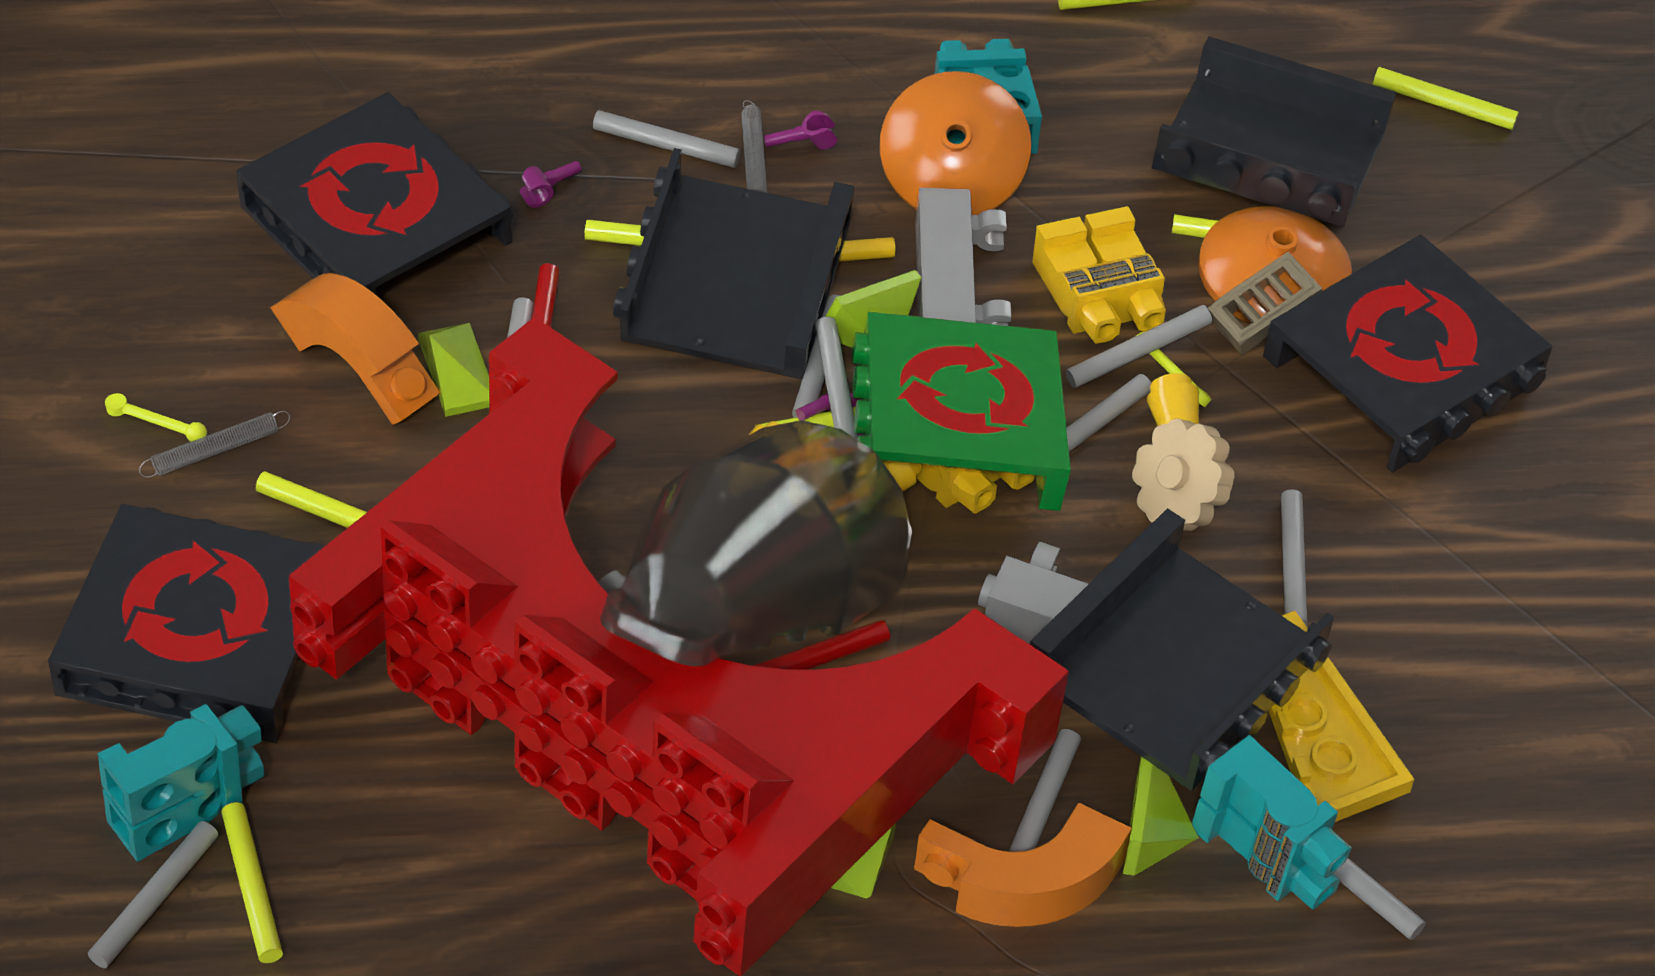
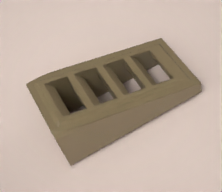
[1208,252,1322,356]

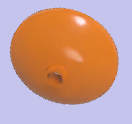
[880,71,1031,215]
[1198,206,1352,324]

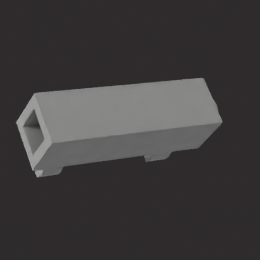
[915,188,1011,326]
[978,541,1088,644]

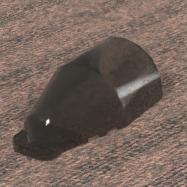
[600,420,912,666]

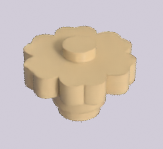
[1132,419,1234,531]

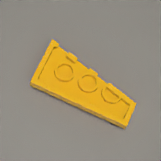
[1269,611,1414,822]

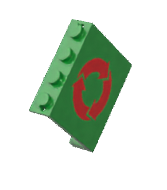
[852,312,1071,511]

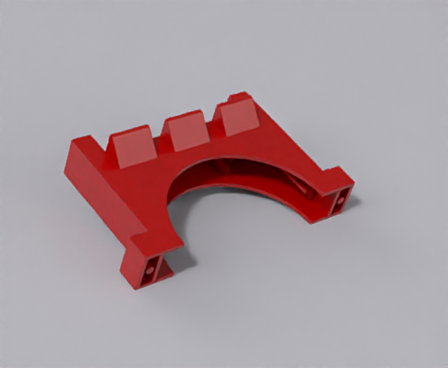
[289,317,1069,976]

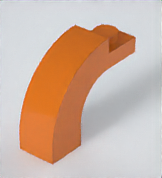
[270,273,440,425]
[914,803,1132,927]

